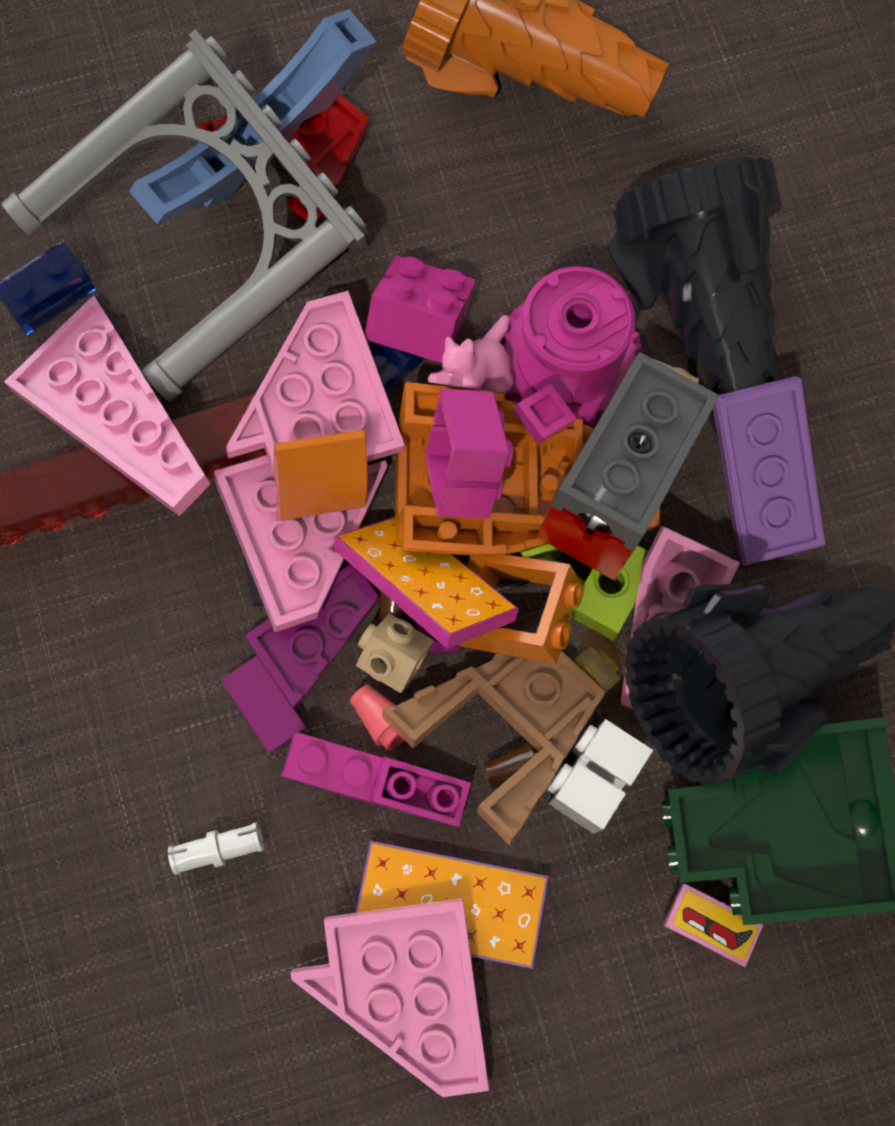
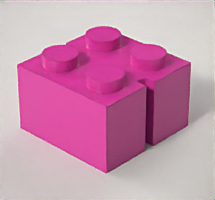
[365,255,476,363]
[424,389,513,518]

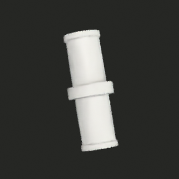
[168,822,264,875]

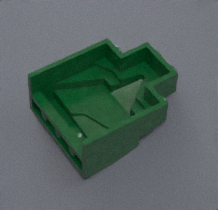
[662,717,895,925]

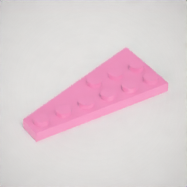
[4,295,210,516]

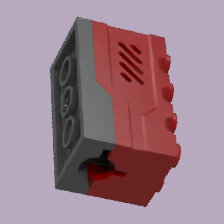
[536,352,720,581]

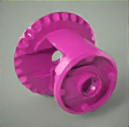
[500,266,644,428]

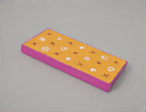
[333,517,519,649]

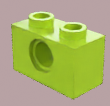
[571,545,649,641]

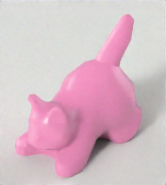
[428,315,514,393]

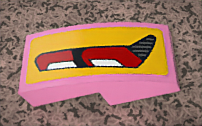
[663,884,763,967]

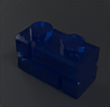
[0,240,96,336]

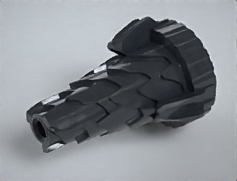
[608,157,782,434]
[625,584,895,786]

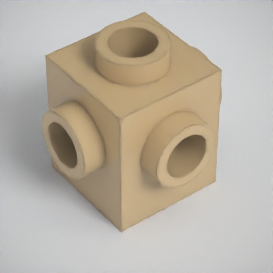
[356,613,434,693]

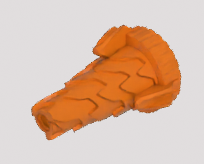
[401,0,669,117]

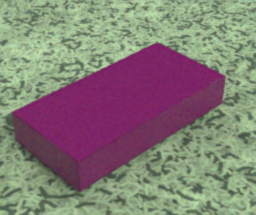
[221,655,307,755]

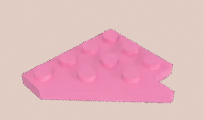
[291,898,489,1097]

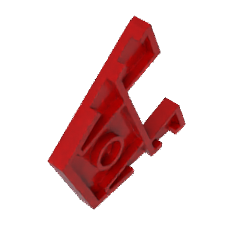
[198,94,369,228]

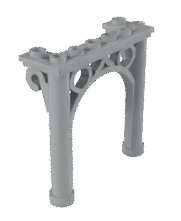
[1,29,368,402]

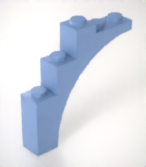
[129,9,377,225]

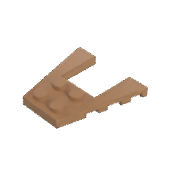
[382,651,606,845]

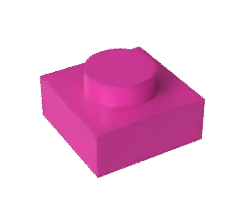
[513,384,577,445]

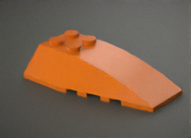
[395,382,660,557]

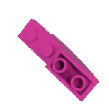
[281,732,471,827]

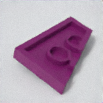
[244,564,379,709]

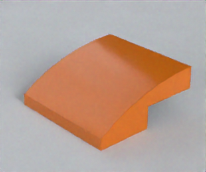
[273,430,367,521]

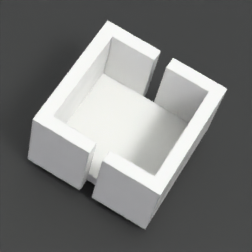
[547,719,653,834]

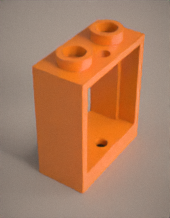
[458,554,583,664]

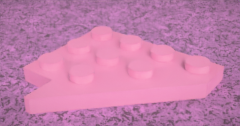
[226,291,405,483]
[214,455,388,632]

